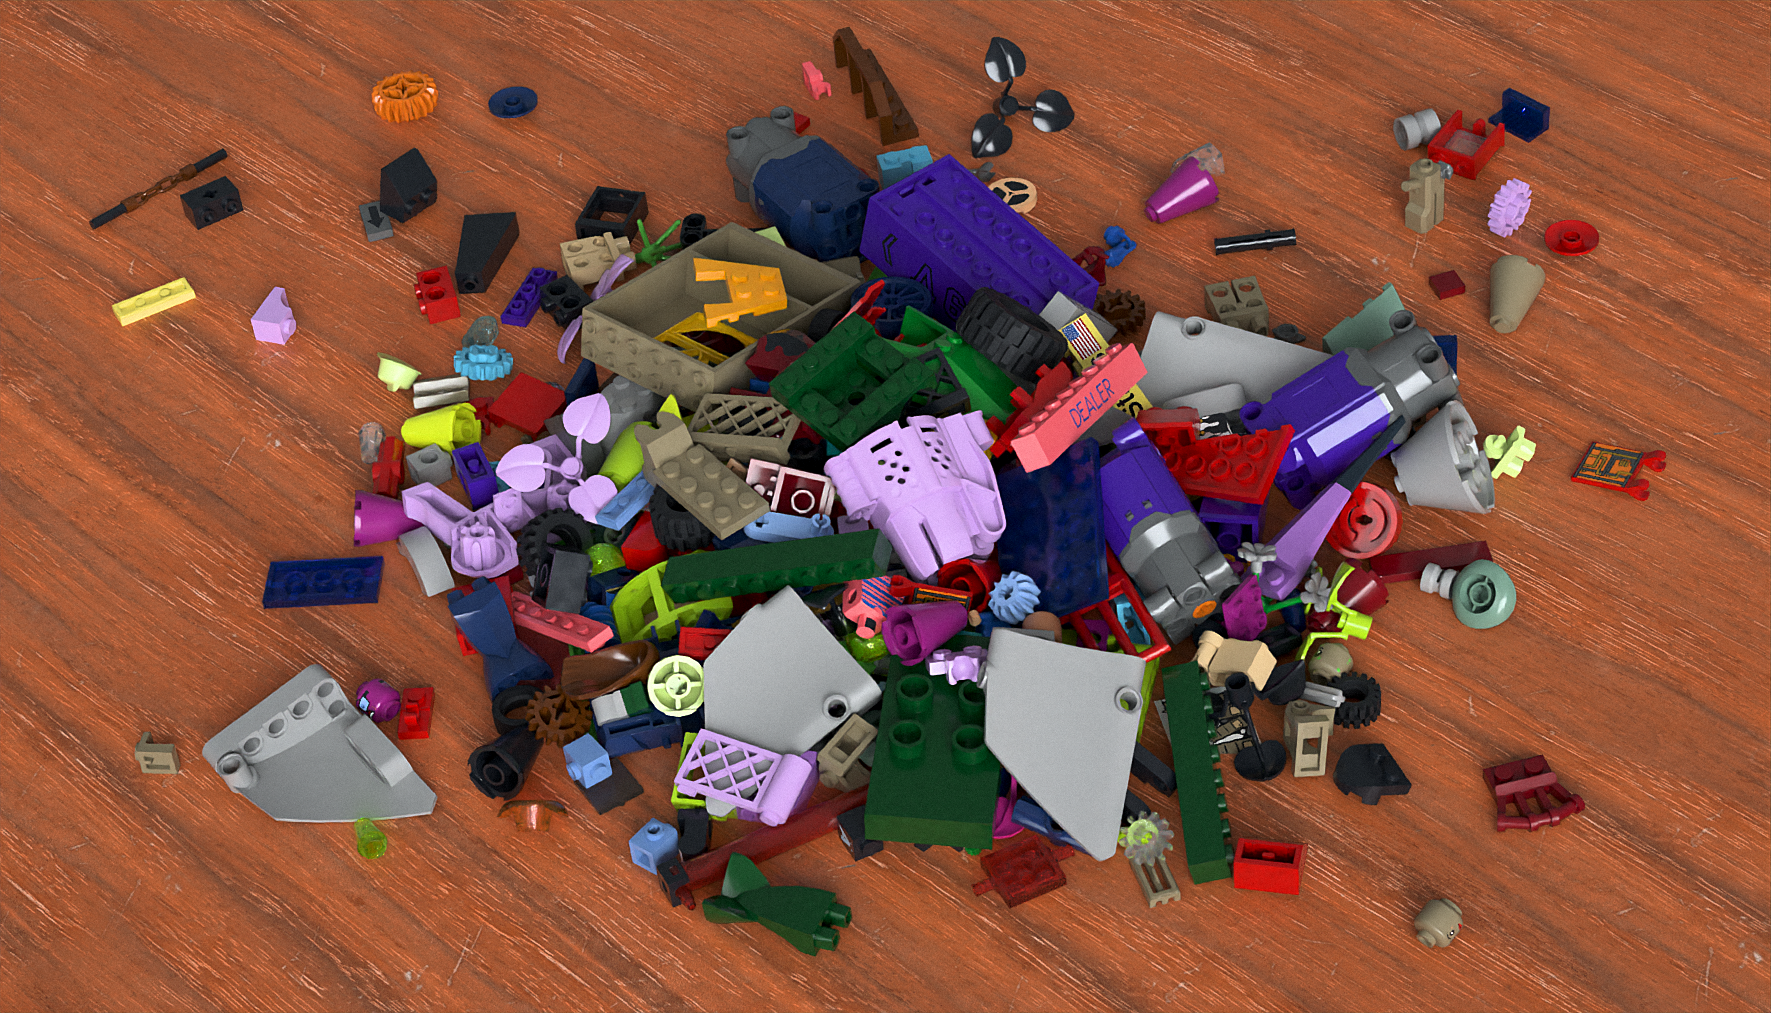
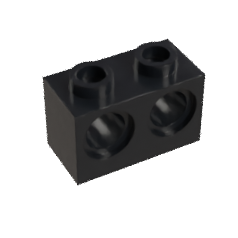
[539,275,594,330]

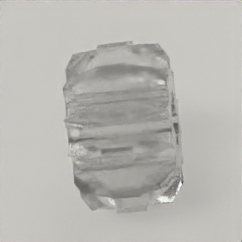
[1119,811,1174,866]

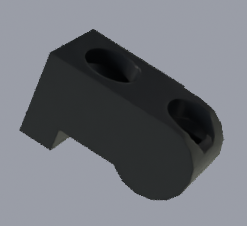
[677,808,713,871]

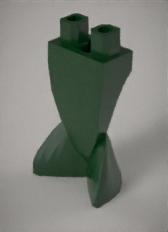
[702,852,852,957]

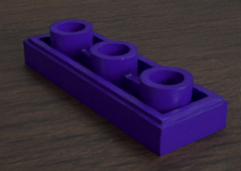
[500,267,558,328]

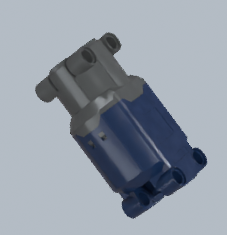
[726,106,880,264]

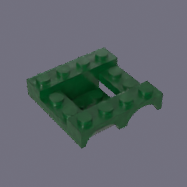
[768,311,938,453]

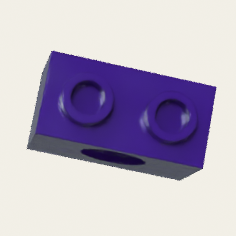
[452,442,499,510]

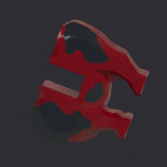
[716,329,822,450]

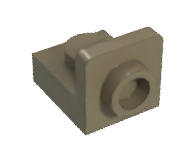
[135,732,181,774]

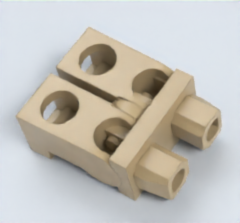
[560,232,637,291]

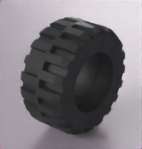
[956,287,1068,384]

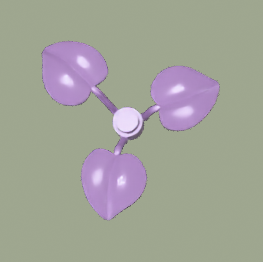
[557,254,634,364]
[496,393,618,524]

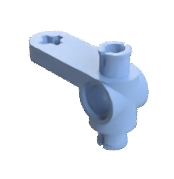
[744,512,834,543]

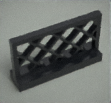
[863,347,971,453]

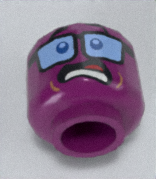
[356,678,401,723]

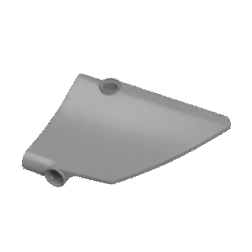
[1136,311,1332,427]
[703,585,882,817]
[977,629,1146,861]

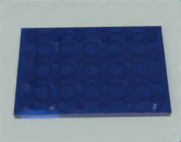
[995,437,1109,629]

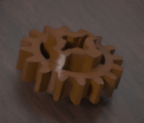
[1093,289,1146,337]
[525,684,593,748]

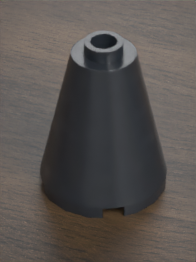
[467,724,544,801]

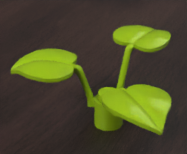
[1294,561,1373,661]

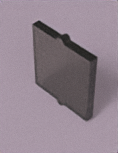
[573,757,644,815]

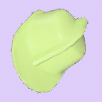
[377,352,422,392]

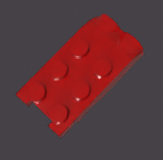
[986,361,1073,458]

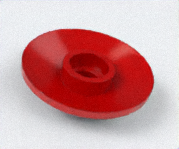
[1544,220,1599,256]

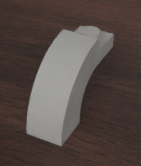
[396,526,456,597]

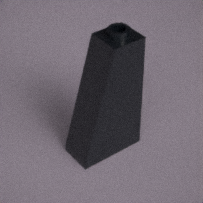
[455,212,520,294]

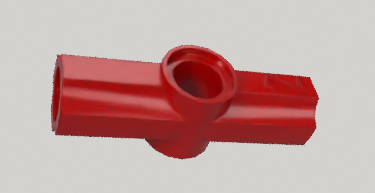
[372,436,405,499]

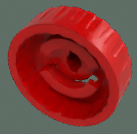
[1326,482,1403,559]

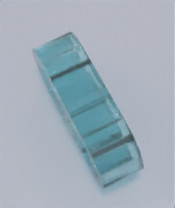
[462,316,499,349]

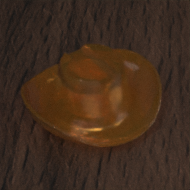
[497,800,569,832]

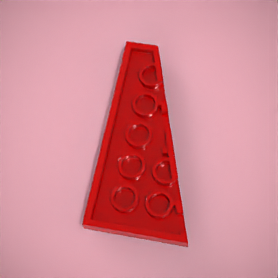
[1159,424,1295,505]

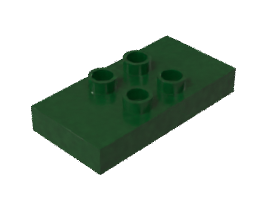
[864,634,1003,850]

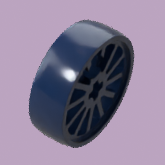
[850,277,933,340]

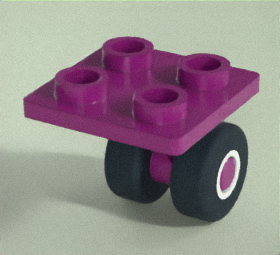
[1192,574,1267,649]

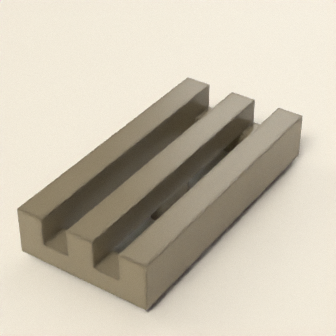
[1129,847,1181,908]

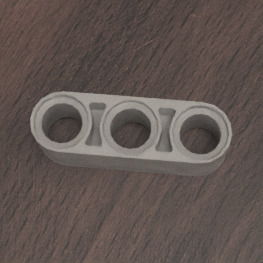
[1162,384,1247,423]

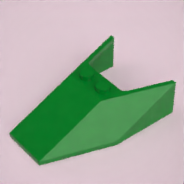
[856,305,1018,425]

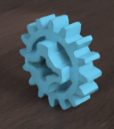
[454,344,513,381]

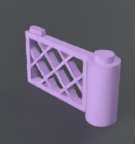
[674,728,812,826]

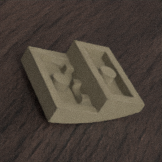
[413,373,470,409]

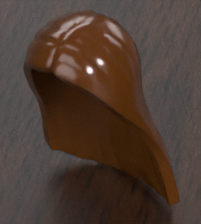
[560,640,660,701]

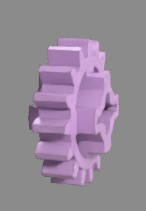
[1487,178,1532,238]

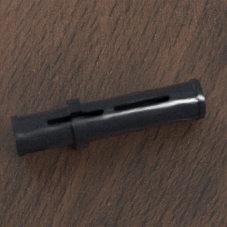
[1214,228,1296,256]

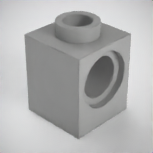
[406,443,453,487]

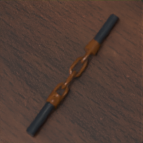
[89,148,228,229]

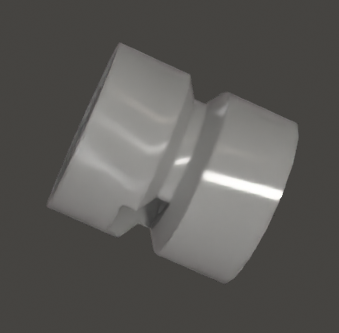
[1393,108,1441,151]

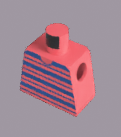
[842,575,905,639]

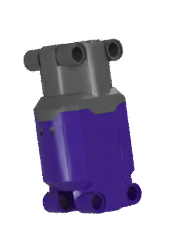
[1239,310,1465,510]
[1059,417,1243,645]

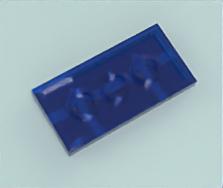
[262,556,385,609]

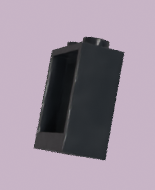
[575,186,649,244]

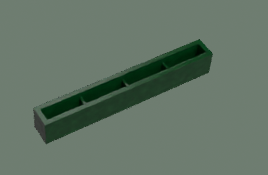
[661,528,893,604]
[1161,661,1235,885]

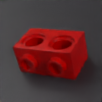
[413,265,461,324]

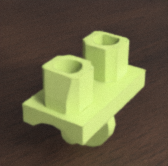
[1483,426,1536,479]

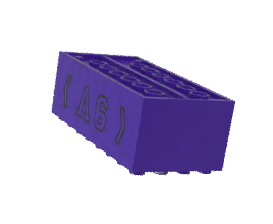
[859,154,1100,333]

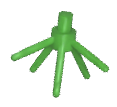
[635,219,681,268]

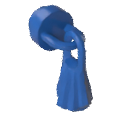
[1104,226,1137,268]

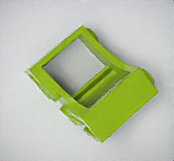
[610,550,733,643]

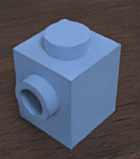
[563,733,613,789]
[628,818,680,875]

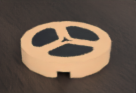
[988,177,1037,213]

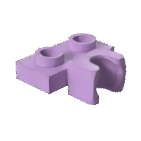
[925,646,987,685]

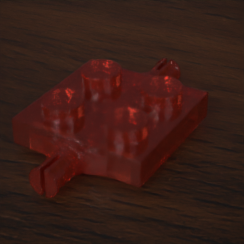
[971,834,1075,909]

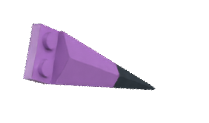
[1240,415,1406,601]

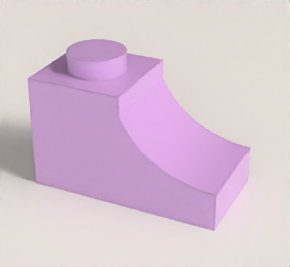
[251,287,296,345]

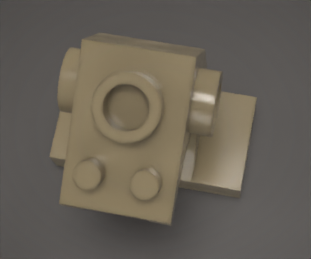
[1283,700,1335,777]
[816,713,878,799]

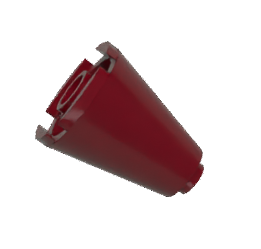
[1307,558,1389,639]

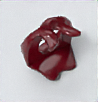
[1072,246,1109,286]

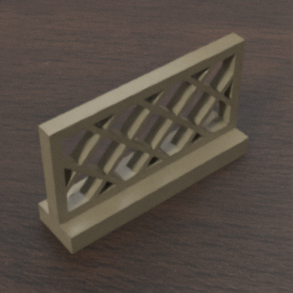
[687,393,801,465]

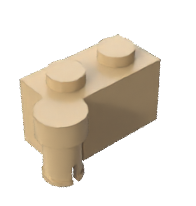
[1190,631,1277,691]

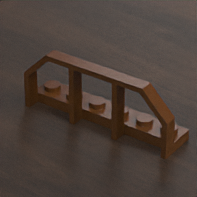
[832,27,919,146]

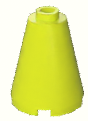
[401,403,482,456]

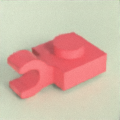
[801,61,832,100]

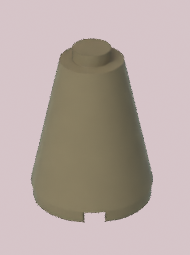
[1490,255,1546,334]

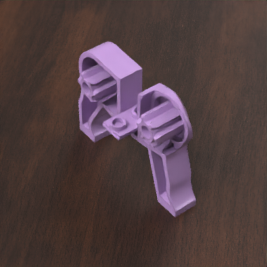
[402,434,598,578]

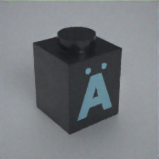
[836,804,884,862]

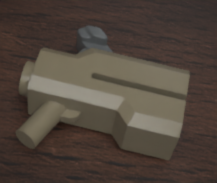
[1401,158,1453,234]

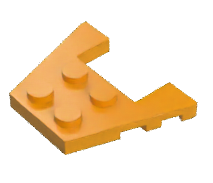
[693,258,787,328]

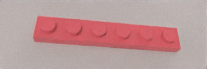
[511,591,614,653]

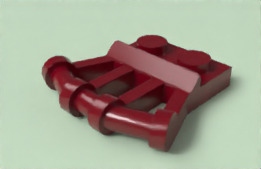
[1483,754,1585,832]

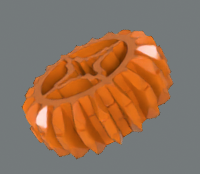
[371,70,439,124]

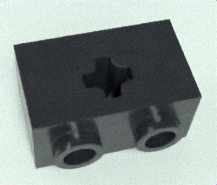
[180,176,243,230]

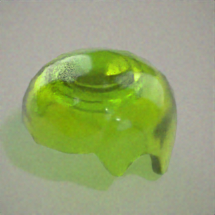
[585,543,626,577]
[844,631,890,663]

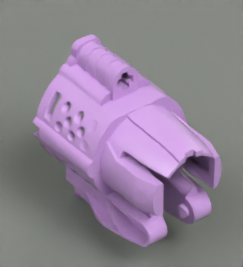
[823,410,1006,586]

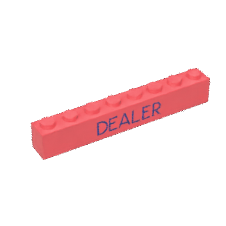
[1010,342,1148,473]

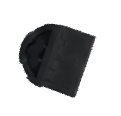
[1333,743,1412,805]

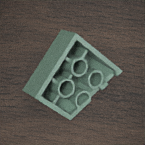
[1322,282,1405,356]

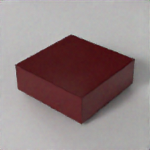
[1429,270,1466,300]

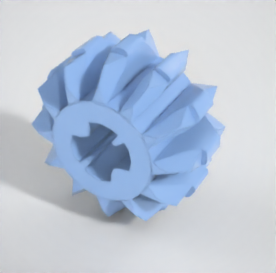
[988,571,1041,625]

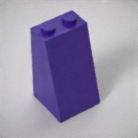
[1199,489,1270,563]

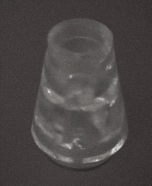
[358,422,386,465]

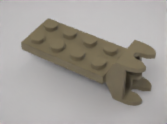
[634,411,770,540]

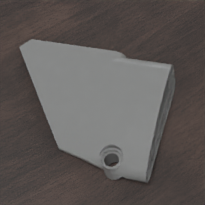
[202,664,438,823]

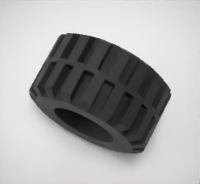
[649,487,716,552]
[516,508,597,581]

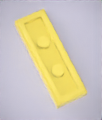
[112,277,196,326]

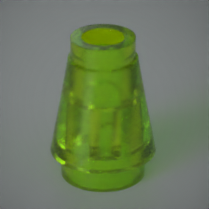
[354,818,388,859]

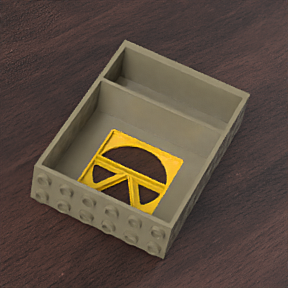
[581,222,861,414]

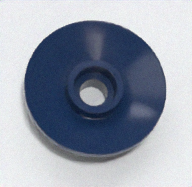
[488,87,538,118]

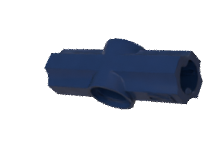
[1011,795,1091,856]

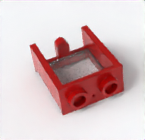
[1428,110,1505,181]

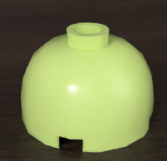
[647,655,704,717]

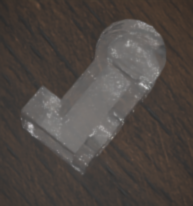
[1171,142,1225,177]

